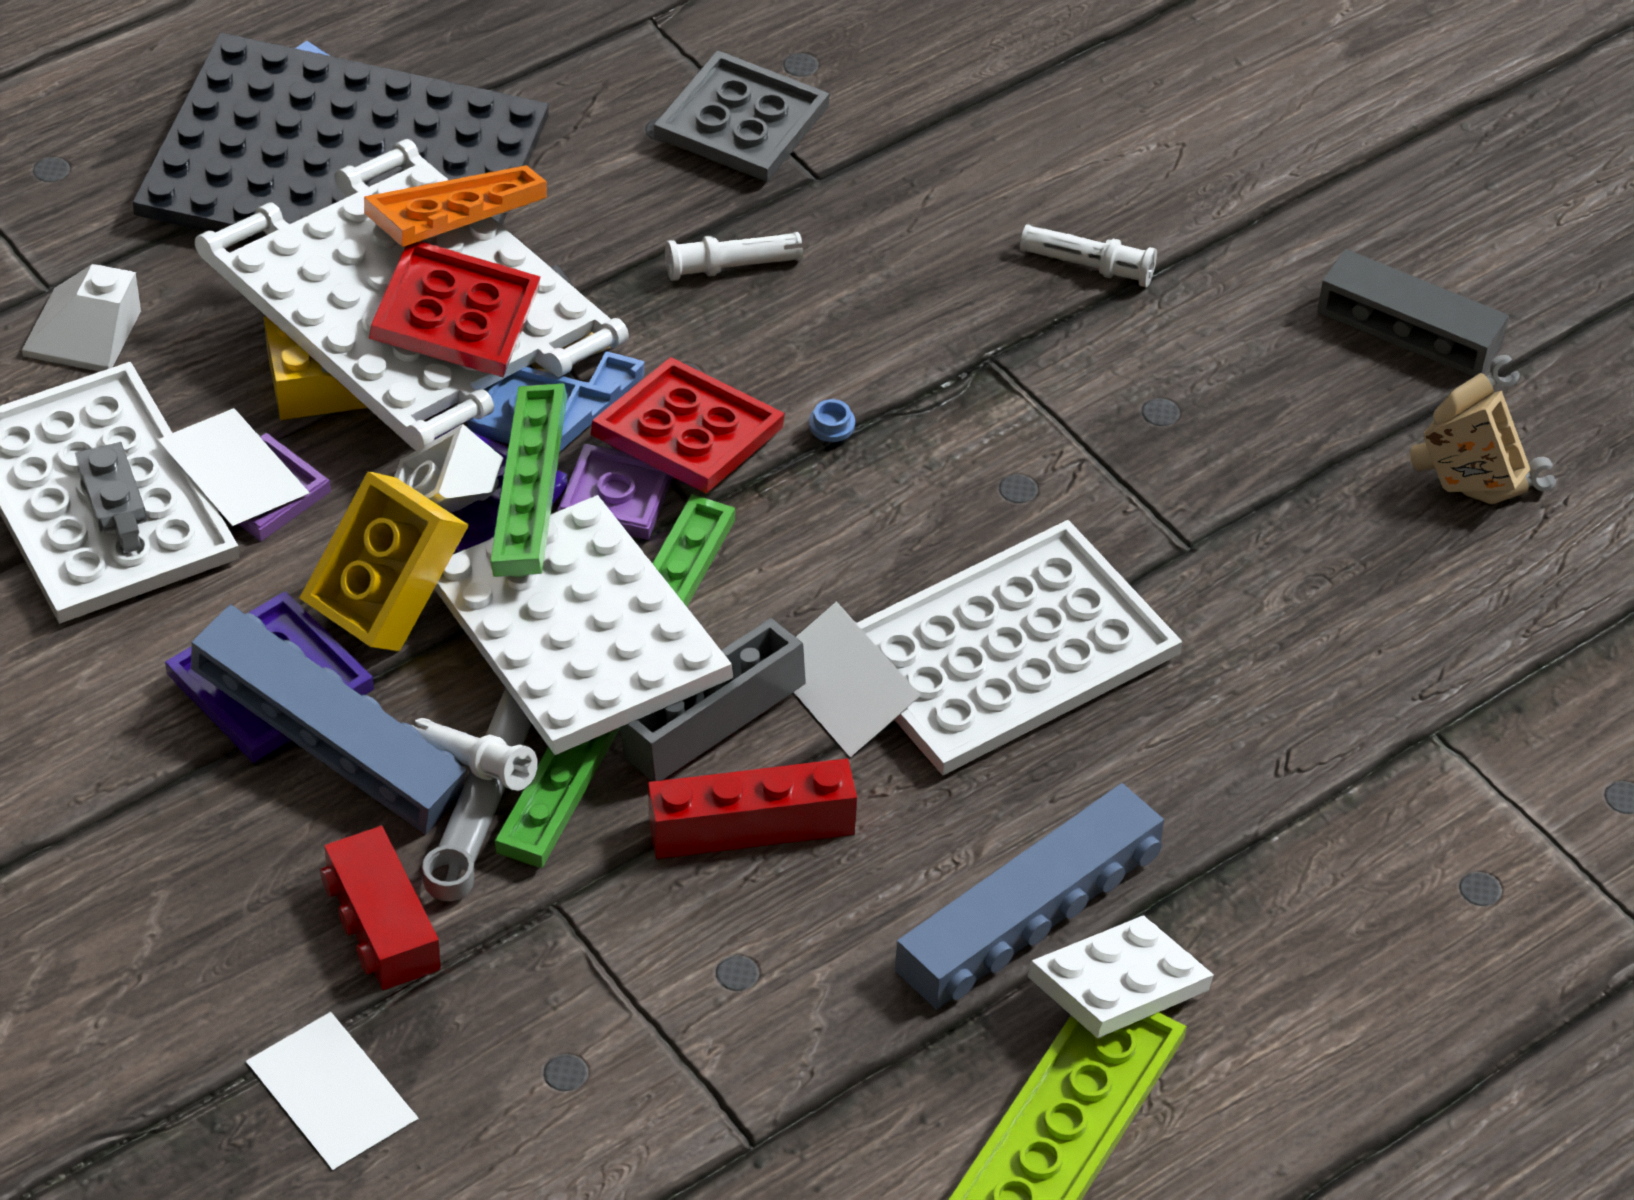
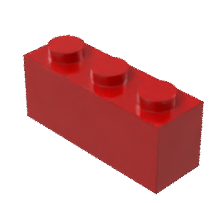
[320,825,441,991]

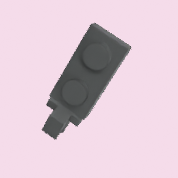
[75,442,147,554]

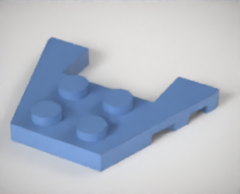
[467,351,644,452]

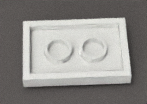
[1027,916,1214,1038]

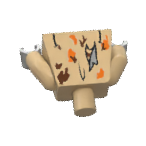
[1410,355,1556,504]

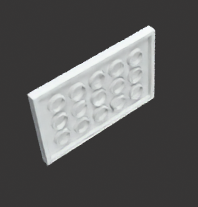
[0,362,240,624]
[434,495,733,755]
[856,520,1182,776]

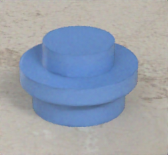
[809,399,855,442]

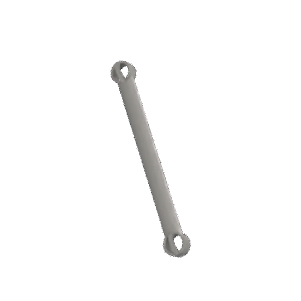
[422,687,532,901]

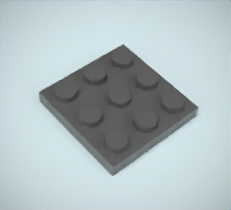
[654,50,830,182]

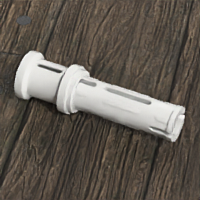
[1020,224,1157,287]
[665,232,803,281]
[412,718,537,791]

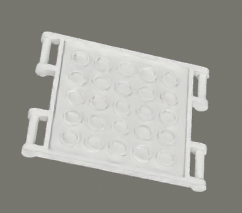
[195,139,629,450]

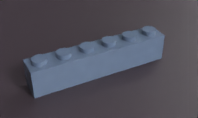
[191,604,466,835]
[895,783,1164,1010]

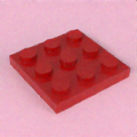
[369,241,541,378]
[591,357,785,493]

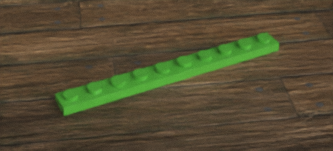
[495,494,735,868]

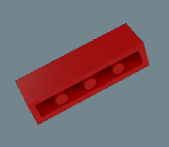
[648,758,857,859]

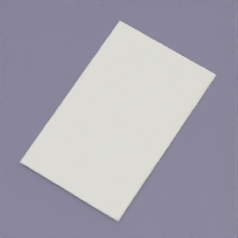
[158,408,310,526]
[794,601,921,757]
[246,1012,419,1170]

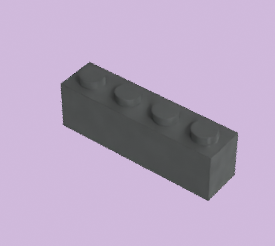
[1317,249,1509,377]
[621,618,806,782]

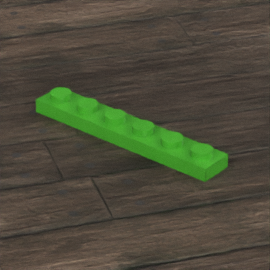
[490,383,567,577]

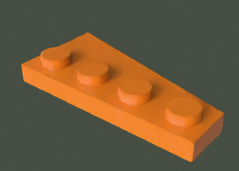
[364,165,547,247]

